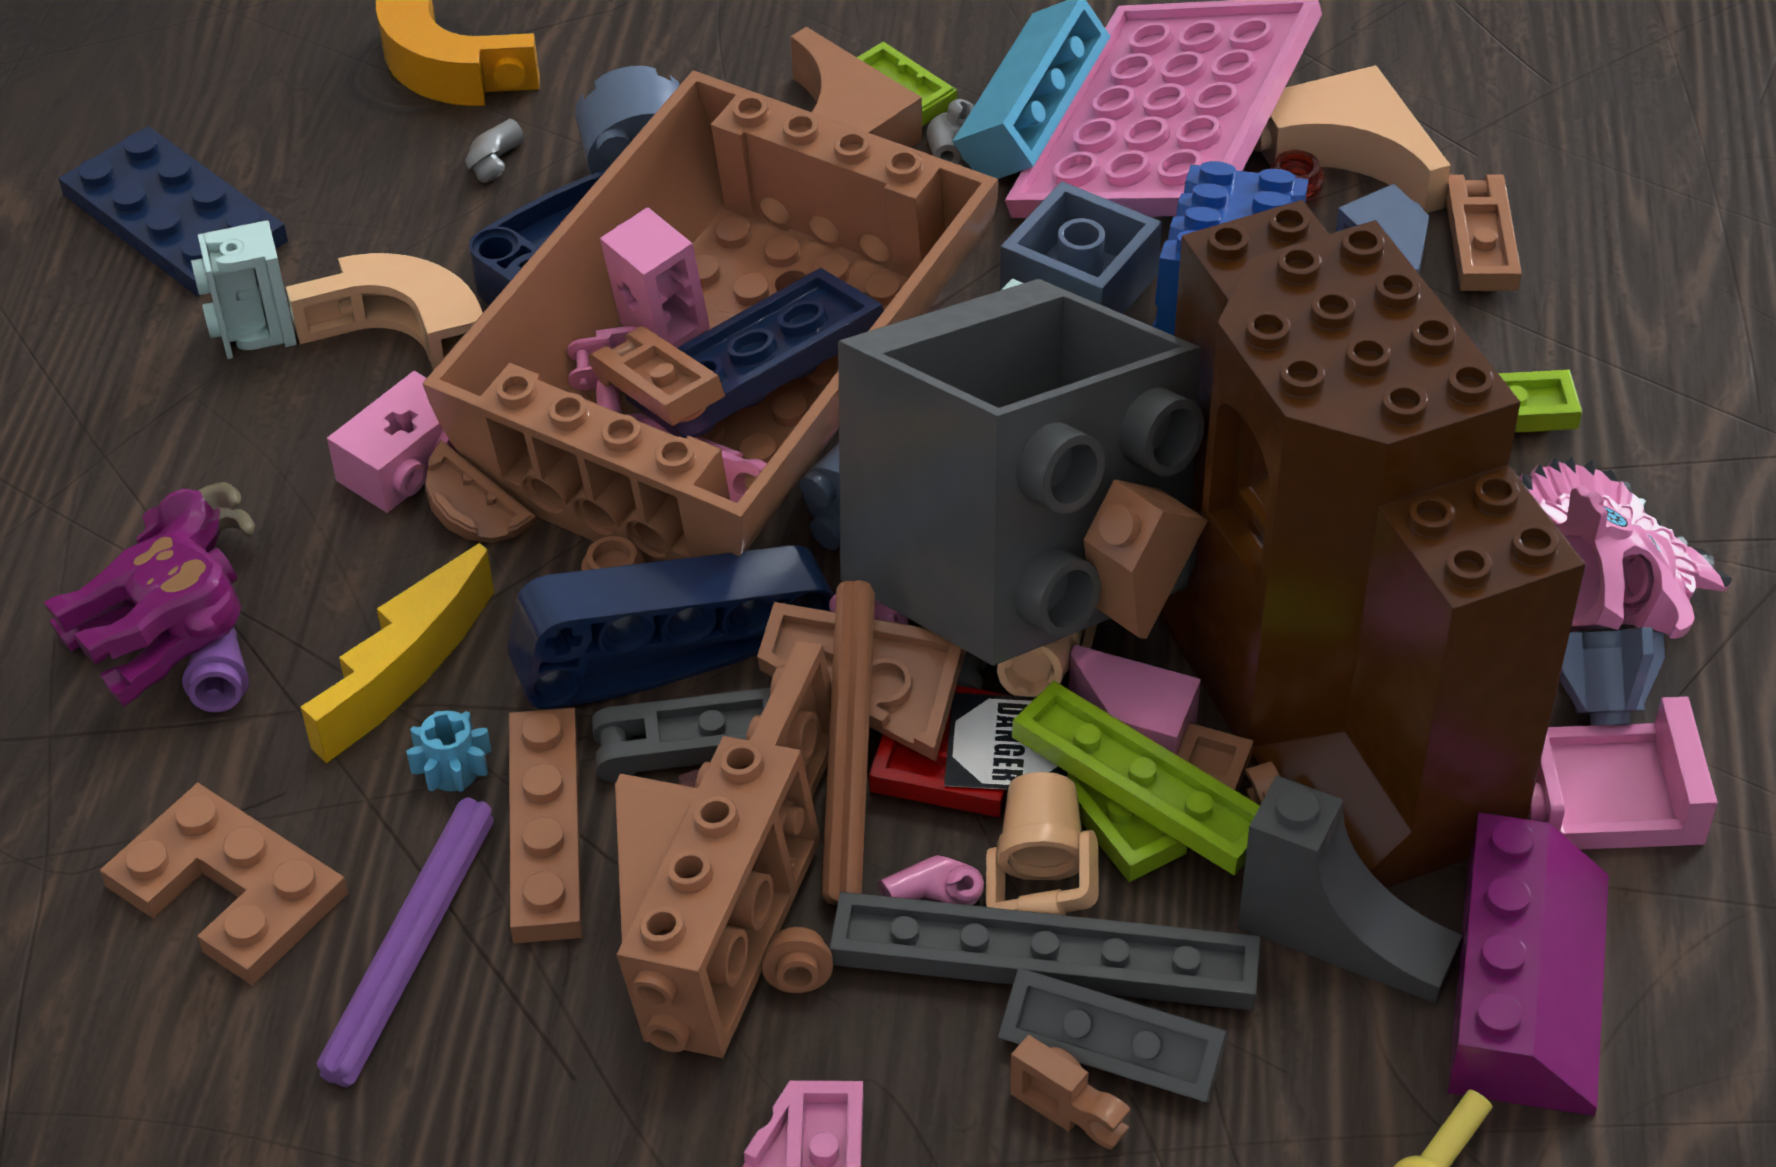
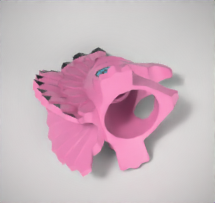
[1519,457,1732,639]

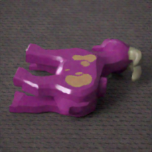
[43,482,255,707]

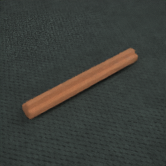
[821,580,875,906]

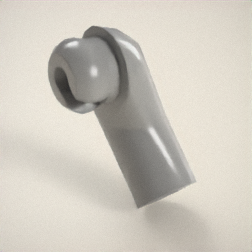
[926,99,974,164]
[465,118,525,183]

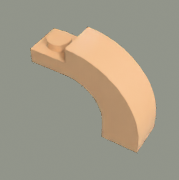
[286,253,483,370]

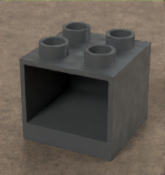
[838,279,1204,666]

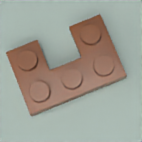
[100,782,349,986]

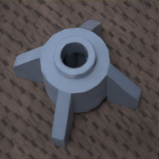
[1559,627,1665,725]

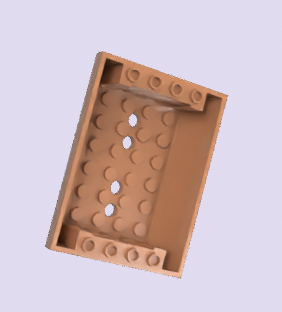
[422,70,998,563]

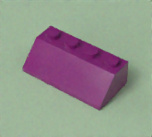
[1447,812,1609,1116]

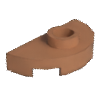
[425,440,536,543]

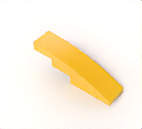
[301,543,494,764]

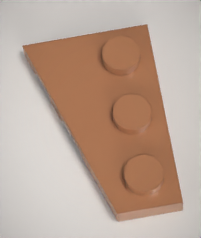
[757,602,966,761]

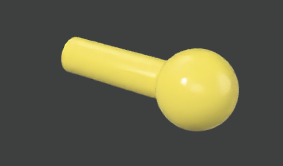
[1393,1090,1493,1167]

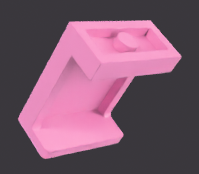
[1527,696,1718,850]

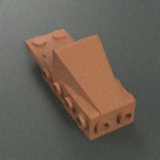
[615,640,832,1058]

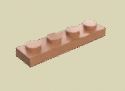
[509,707,583,944]

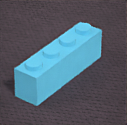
[952,0,1111,179]

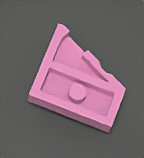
[742,1080,864,1167]

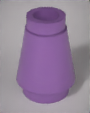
[182,627,249,712]

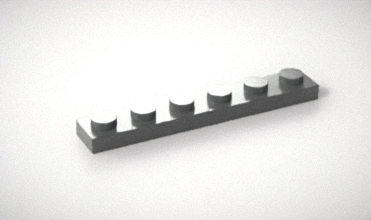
[830,892,1260,1011]

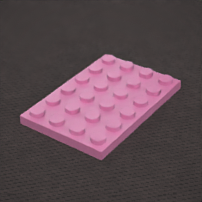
[1005,0,1322,218]

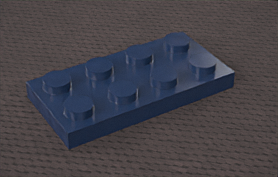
[58,126,288,297]
[624,268,884,438]

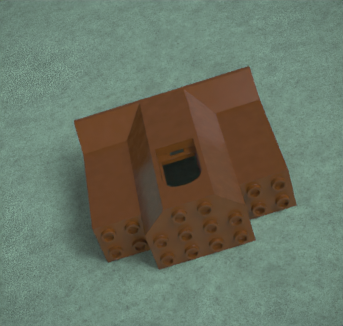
[1159,200,1586,888]

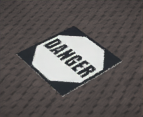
[944,693,1068,790]

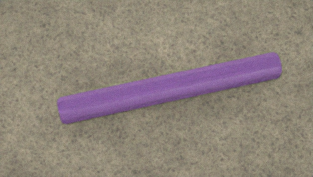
[317,797,494,1087]

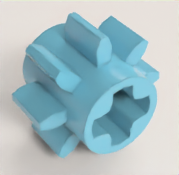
[406,711,492,792]

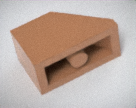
[1084,479,1208,639]

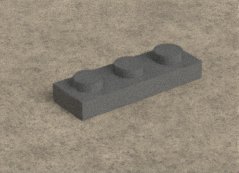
[998,968,1229,1102]

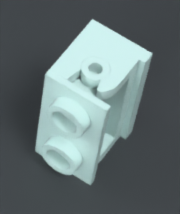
[191,220,297,360]

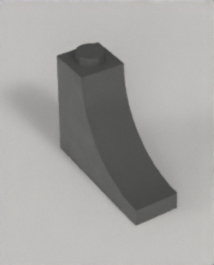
[1238,775,1463,1004]

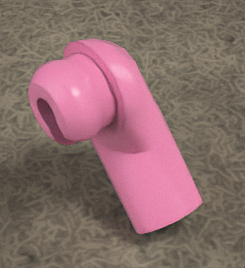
[878,855,984,905]

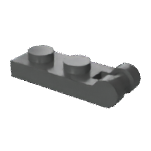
[591,687,771,783]

